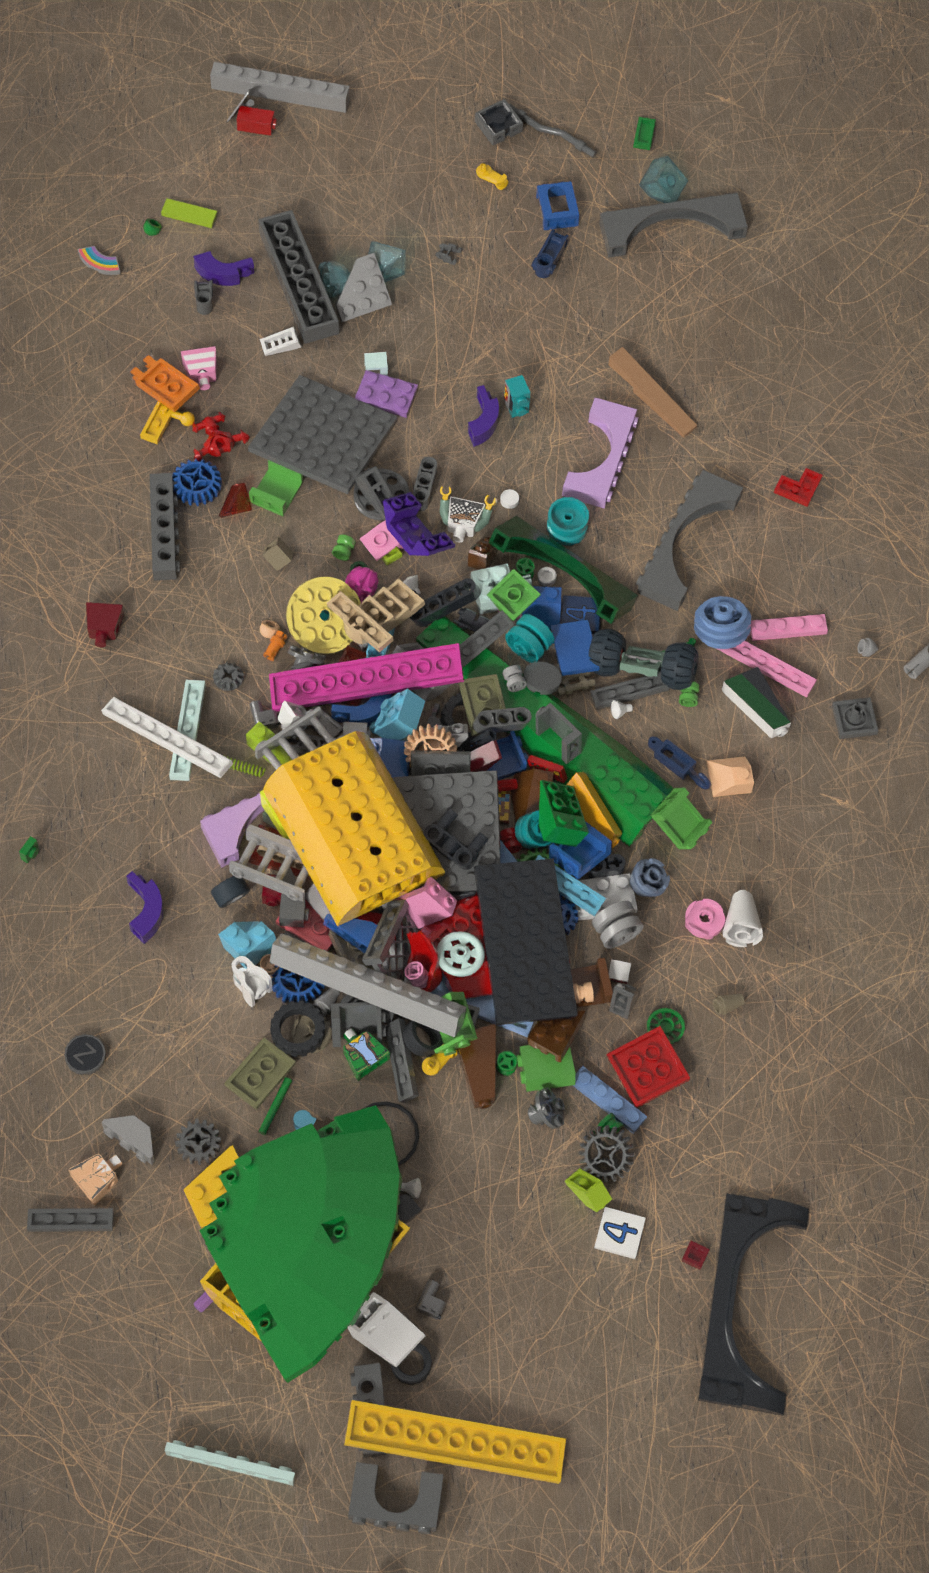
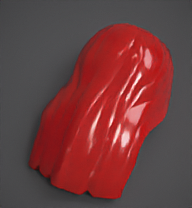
[407,931,442,992]

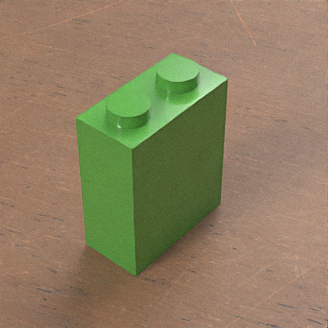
[516,1045,576,1092]

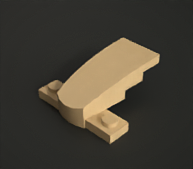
[327,578,425,653]

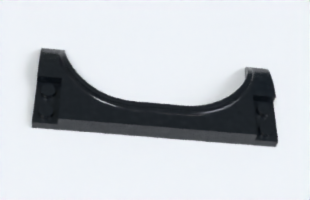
[698,1193,809,1416]

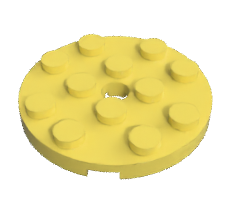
[286,577,361,654]

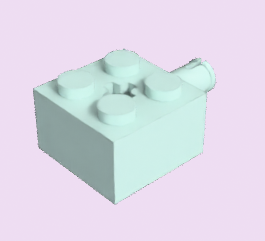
[471,564,532,615]

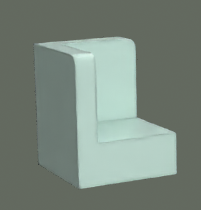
[364,352,388,376]

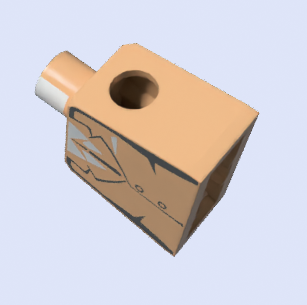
[69,1154,123,1206]

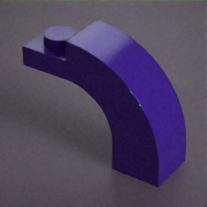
[126,871,163,944]

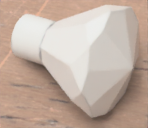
[403,575,421,595]
[611,700,633,719]
[399,1178,422,1199]

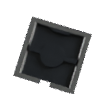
[475,99,523,146]

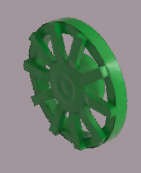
[647,1008,685,1045]

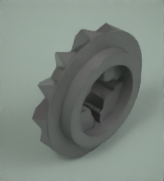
[213,661,244,691]

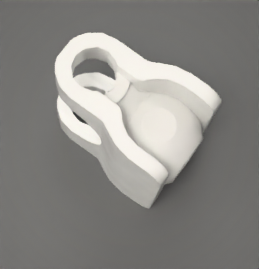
[232,956,272,1007]

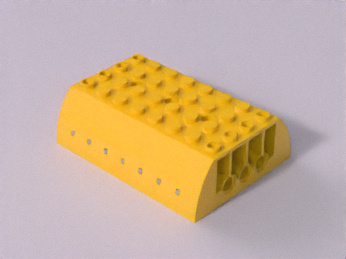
[263,731,445,926]

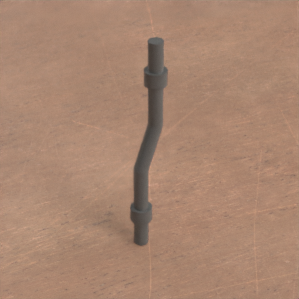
[508,103,597,158]

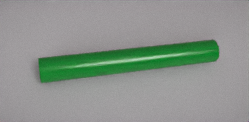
[258,1077,292,1135]

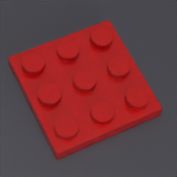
[606,1026,690,1108]

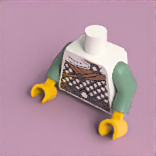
[440,486,497,542]

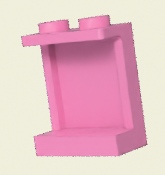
[393,877,457,929]

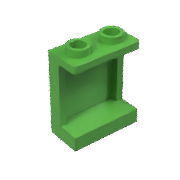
[650,787,712,849]

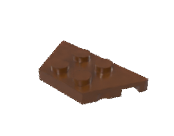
[528,1011,586,1062]

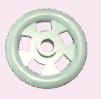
[436,931,485,977]

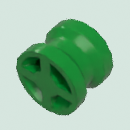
[516,558,535,579]
[496,1051,517,1076]
[597,1113,624,1139]

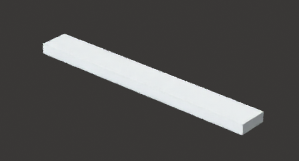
[101,697,233,778]

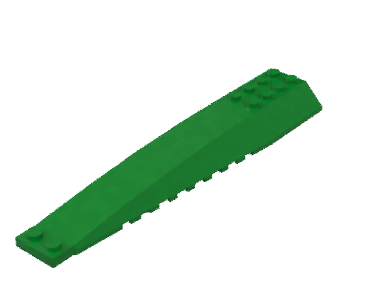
[416,616,674,847]

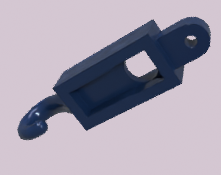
[648,737,712,790]

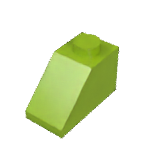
[565,1168,612,1212]

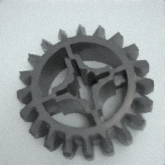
[578,1125,635,1182]

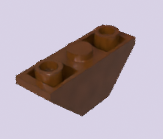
[468,537,498,570]

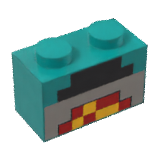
[504,375,531,418]

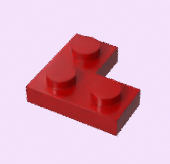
[774,468,823,507]

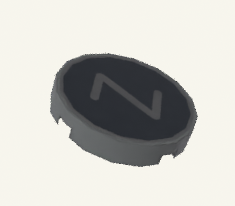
[64,1034,106,1075]

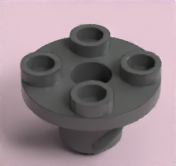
[287,644,326,670]
[528,1087,565,1129]

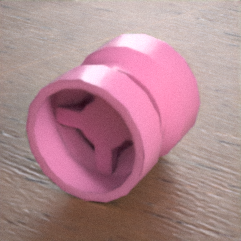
[404,961,428,989]

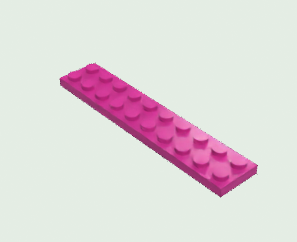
[269,643,464,712]

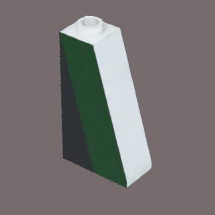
[722,667,791,738]

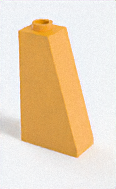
[567,772,622,848]

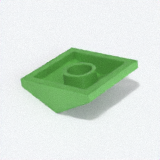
[487,569,541,621]

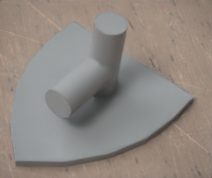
[227,89,254,122]

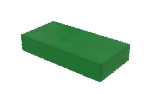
[633,117,656,150]

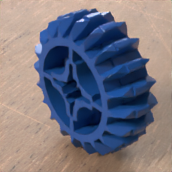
[172,458,222,506]
[271,965,325,1004]

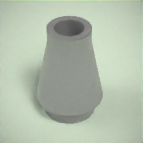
[313,987,340,1016]

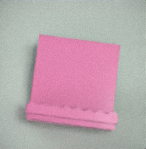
[360,520,403,561]

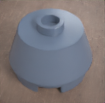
[630,858,670,897]

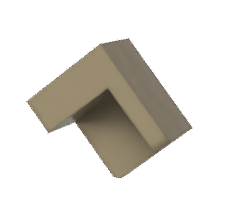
[263,537,293,571]

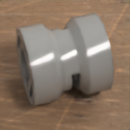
[503,665,527,692]

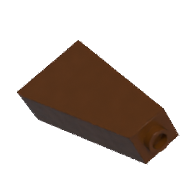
[457,1024,496,1109]

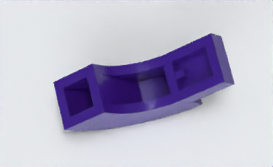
[193,251,254,286]
[468,385,499,447]

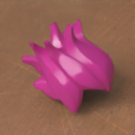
[345,566,379,603]

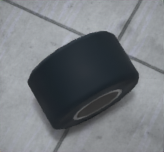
[210,876,250,908]

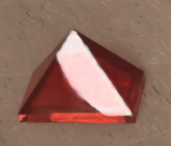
[219,483,252,518]

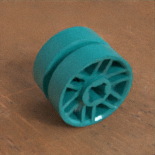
[515,810,552,849]

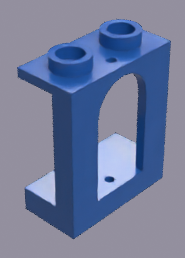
[536,181,579,230]

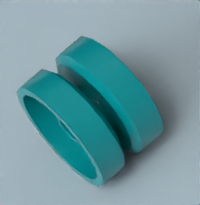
[547,497,589,546]
[505,614,554,663]

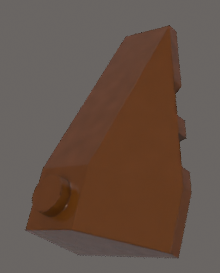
[511,769,554,851]

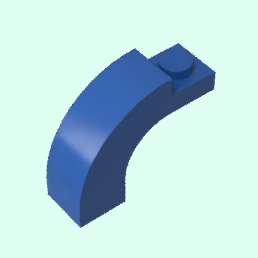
[331,693,394,727]

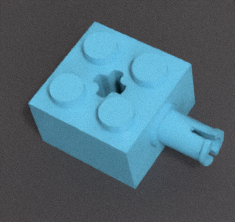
[370,689,425,740]

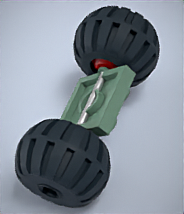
[589,629,699,690]

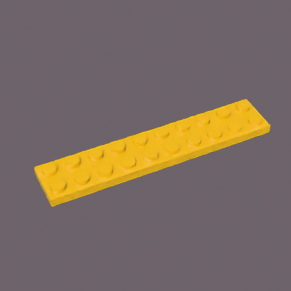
[344,1400,566,1484]

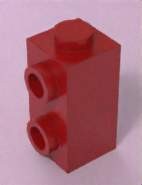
[236,106,277,136]

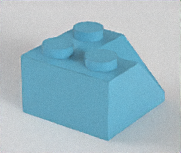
[218,921,276,969]

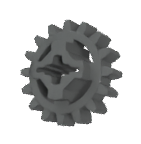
[175,1119,221,1165]

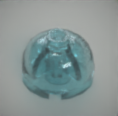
[318,261,350,298]

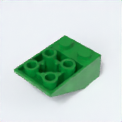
[539,780,589,847]

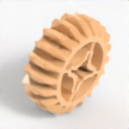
[404,723,457,767]

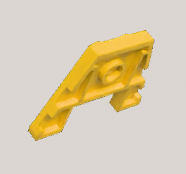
[184,1145,239,1228]

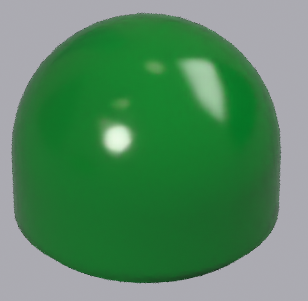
[143,218,162,236]

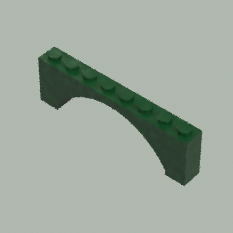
[489,516,638,624]

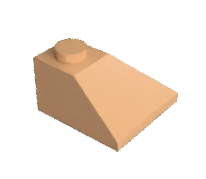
[707,757,754,797]

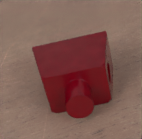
[86,602,124,648]

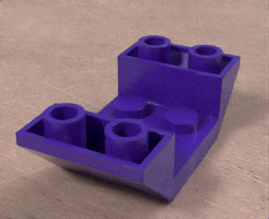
[383,492,455,556]

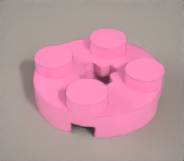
[685,899,725,940]

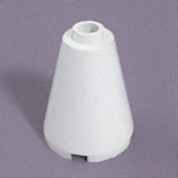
[723,890,763,947]

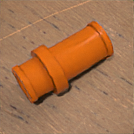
[263,630,287,661]

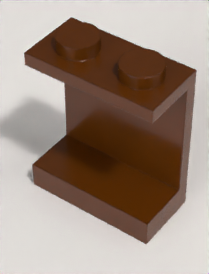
[571,958,613,1008]

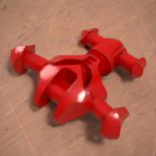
[192,412,250,462]

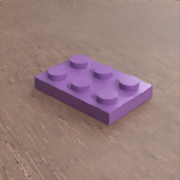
[355,370,418,418]

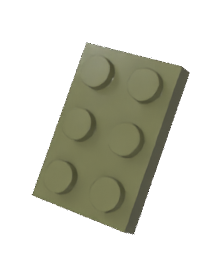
[459,674,506,737]
[224,1038,296,1110]

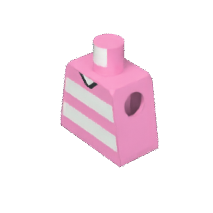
[181,346,217,390]

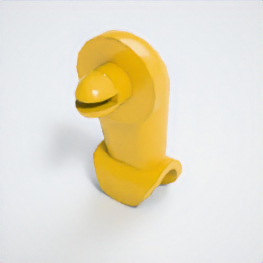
[476,163,509,190]
[422,1044,458,1076]

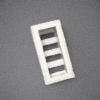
[260,327,301,356]

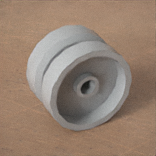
[592,901,644,948]

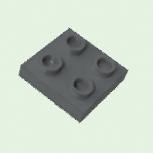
[832,697,878,739]

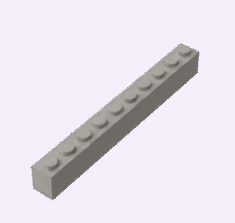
[270,933,466,1037]

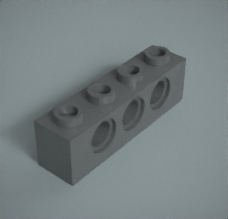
[350,1363,390,1457]

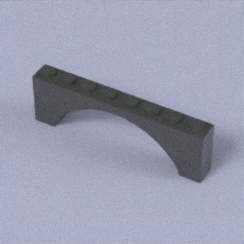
[599,193,748,258]
[636,470,743,611]

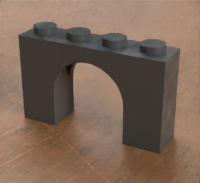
[348,1462,443,1534]

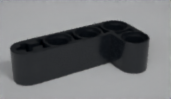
[409,578,481,627]

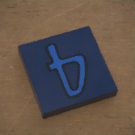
[561,595,600,634]

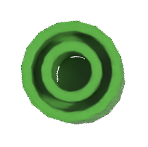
[332,534,356,561]
[679,682,700,707]

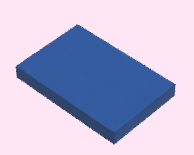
[550,620,600,676]

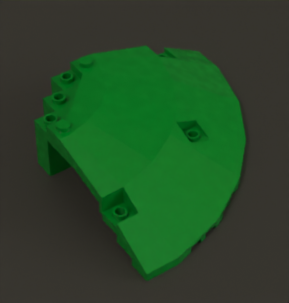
[199,1105,402,1383]

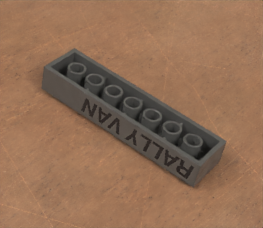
[258,210,339,344]

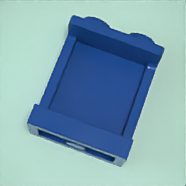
[471,731,528,780]
[549,822,612,879]

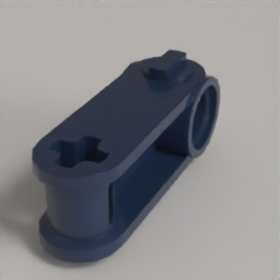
[531,230,569,278]

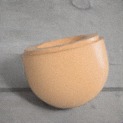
[260,620,280,638]

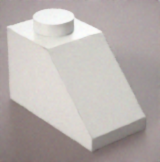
[278,701,307,730]

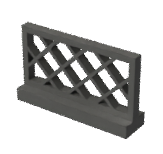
[362,899,418,980]

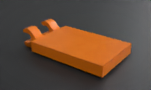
[130,355,200,412]

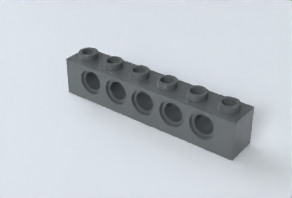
[150,473,180,581]

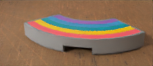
[78,246,120,275]

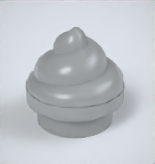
[858,638,878,657]

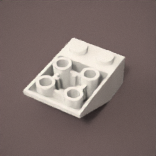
[348,1292,425,1367]

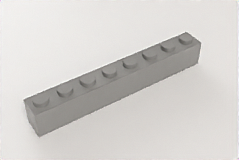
[210,62,350,113]

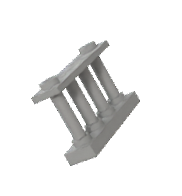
[255,707,343,770]
[229,824,309,902]

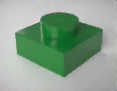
[19,836,39,863]

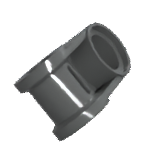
[194,280,213,315]

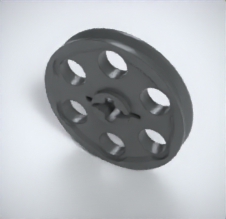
[354,469,409,521]

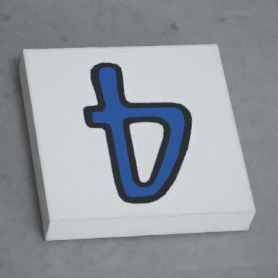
[594,1207,645,1259]

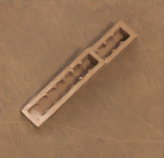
[608,347,697,438]

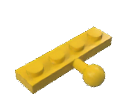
[140,401,195,445]

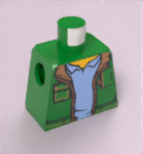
[343,1028,390,1081]

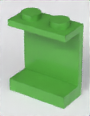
[249,460,303,516]
[434,992,477,1056]

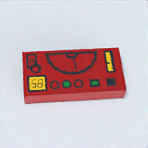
[527,755,567,783]

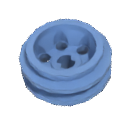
[694,596,751,649]

